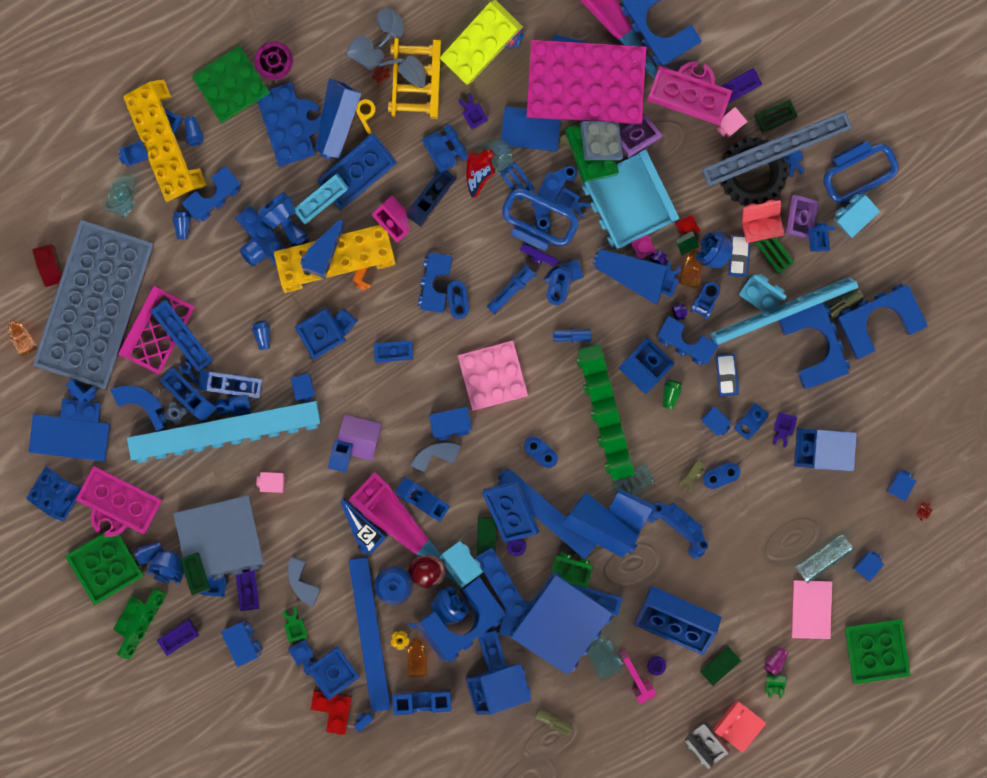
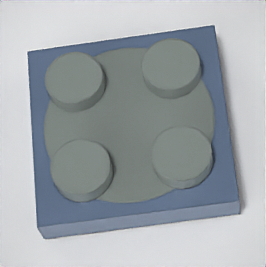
[580,121,623,160]

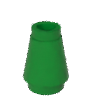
[662,380,683,409]

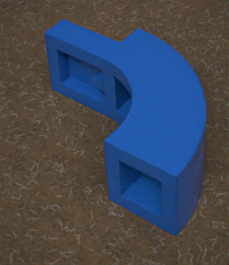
[110,386,166,431]

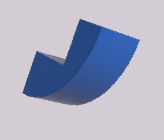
[395,477,450,522]

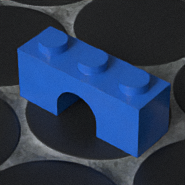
[182,166,242,222]
[418,253,452,314]
[656,316,718,366]
[392,689,452,715]

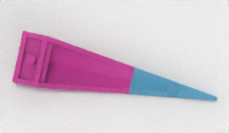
[580,0,658,79]
[348,472,460,587]

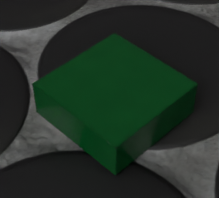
[675,231,699,256]

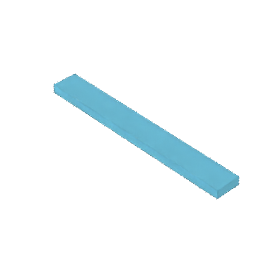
[710,277,858,345]

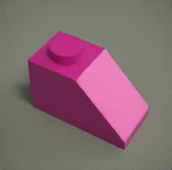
[371,195,410,243]

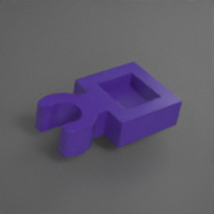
[459,93,488,130]
[772,412,798,448]

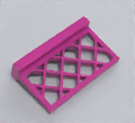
[118,285,195,375]
[619,649,657,704]

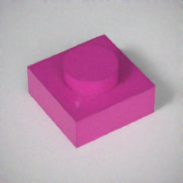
[630,235,656,259]

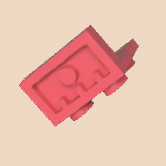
[741,200,784,243]
[713,699,766,753]

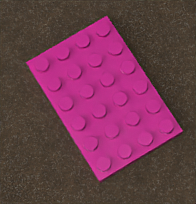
[527,40,646,124]

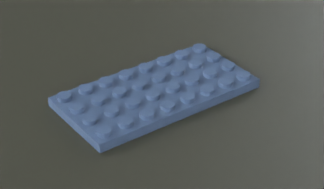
[33,220,154,390]

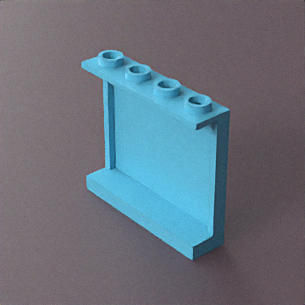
[582,150,680,250]

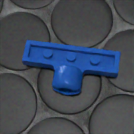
[235,205,287,267]

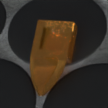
[679,249,702,289]
[8,320,38,358]
[407,638,427,677]

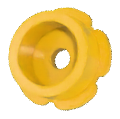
[391,631,409,650]

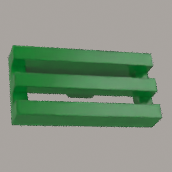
[755,237,794,274]

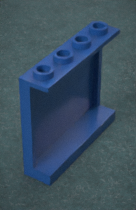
[510,570,613,675]

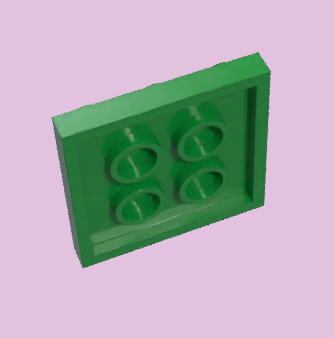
[192,45,270,124]
[65,533,145,606]
[844,618,911,684]

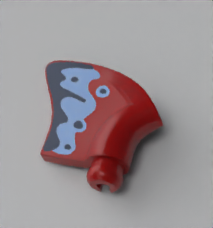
[466,148,495,198]

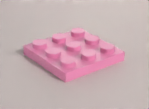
[458,341,528,411]

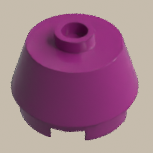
[255,41,293,80]

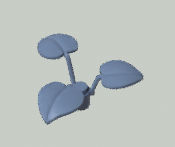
[346,8,426,88]

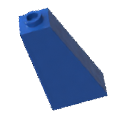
[315,78,361,159]
[593,249,668,305]
[561,493,639,557]

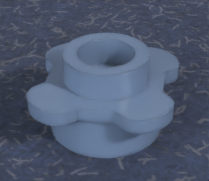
[164,402,186,425]

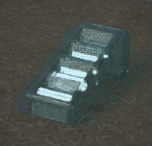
[612,465,655,495]

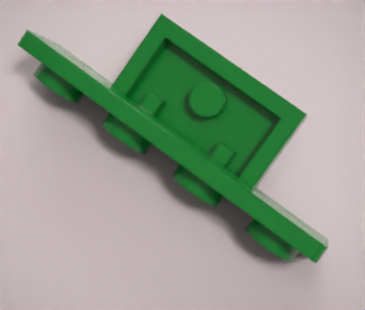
[113,588,167,660]

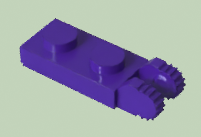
[236,568,260,611]

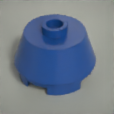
[257,192,296,228]
[696,230,733,268]
[147,551,184,585]
[374,567,413,605]
[431,586,469,625]

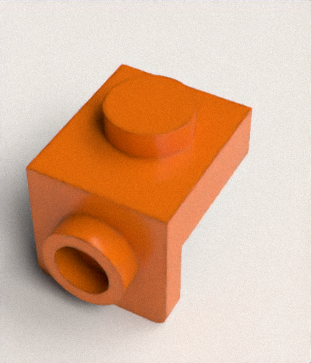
[352,267,372,291]

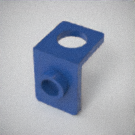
[734,403,769,440]

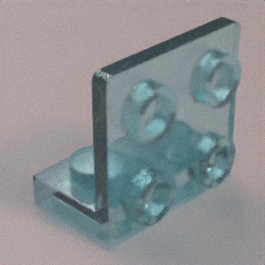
[587,635,624,680]

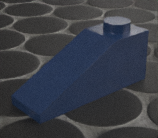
[407,170,457,227]

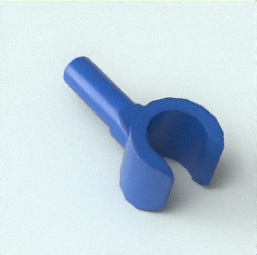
[179,358,199,385]

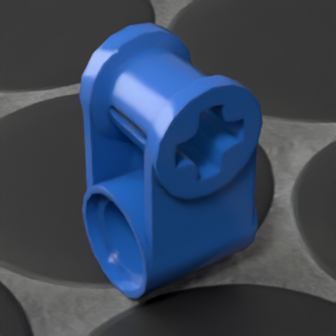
[690,282,720,320]

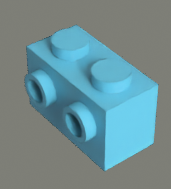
[833,193,880,238]
[439,541,483,589]

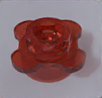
[372,66,390,83]
[916,502,933,521]

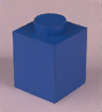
[290,373,316,403]
[700,406,731,436]
[328,440,353,473]
[886,470,916,501]
[853,551,884,582]

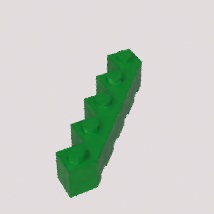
[576,344,635,481]

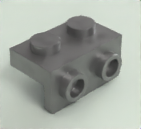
[685,721,730,769]

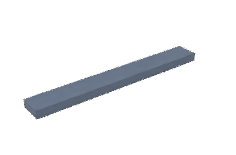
[701,111,853,187]

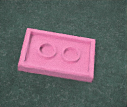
[791,580,832,639]

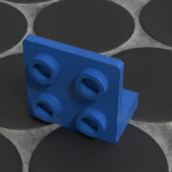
[26,467,81,522]

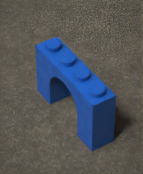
[620,0,702,67]
[836,283,928,359]
[778,302,850,389]
[415,577,506,662]

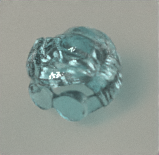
[482,140,512,175]

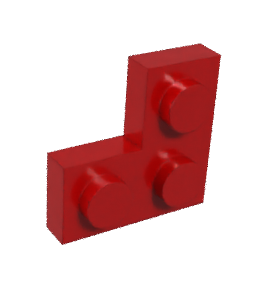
[310,690,352,735]

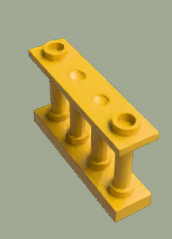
[388,38,441,119]

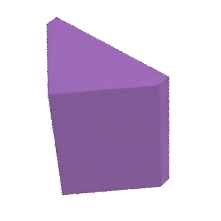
[619,114,662,159]
[784,195,819,239]
[338,415,382,461]

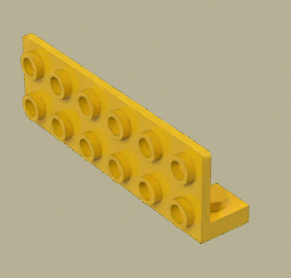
[123,79,207,202]
[274,225,396,293]

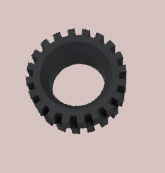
[720,137,789,206]

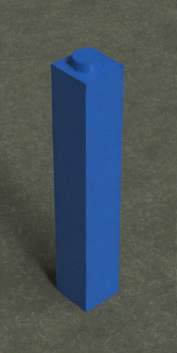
[497,469,597,559]

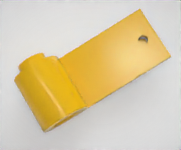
[356,99,376,135]

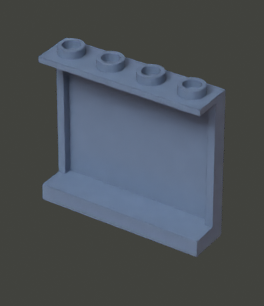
[173,495,266,580]

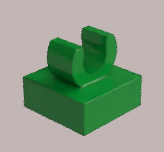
[764,675,786,698]

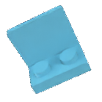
[738,274,787,312]

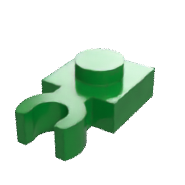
[283,607,308,643]

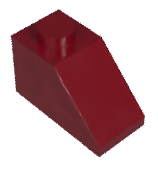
[32,244,62,287]

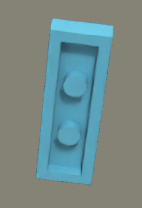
[295,174,349,224]

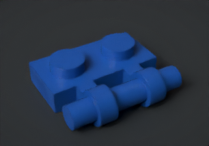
[422,124,469,174]

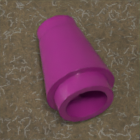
[763,647,789,676]

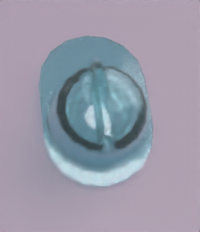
[104,176,136,218]

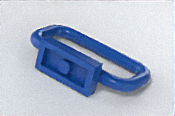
[823,140,899,203]
[502,188,579,251]

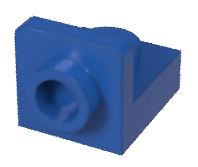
[118,140,149,167]

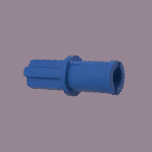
[553,328,591,343]

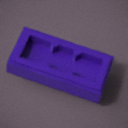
[720,68,763,103]
[520,244,558,267]
[157,619,200,656]

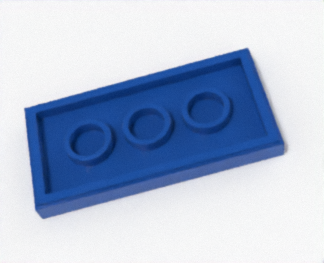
[317,133,398,211]
[29,414,110,462]

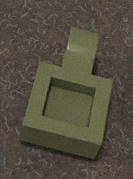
[678,460,704,493]

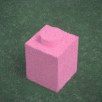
[716,107,747,138]
[256,472,285,493]

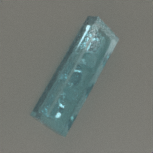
[796,534,854,584]

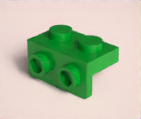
[550,553,594,588]

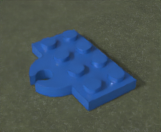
[258,82,321,167]

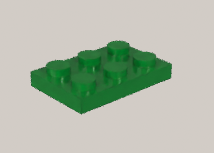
[565,125,619,183]

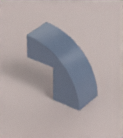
[411,442,461,472]
[288,556,321,607]

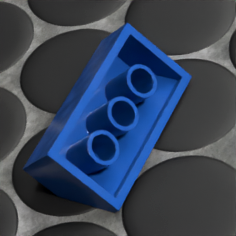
[633,586,722,655]

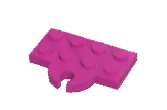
[647,61,732,126]
[76,466,162,537]

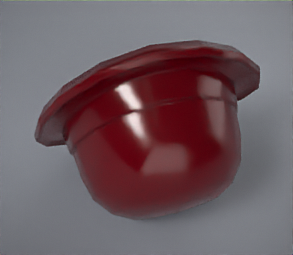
[408,555,446,588]

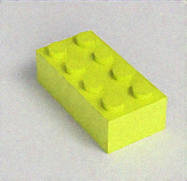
[440,0,523,85]

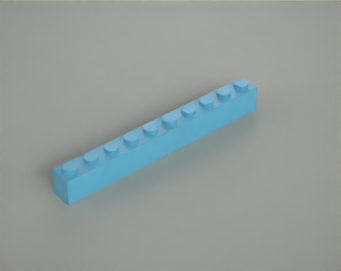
[127,401,322,463]

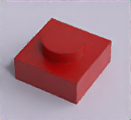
[675,214,701,236]

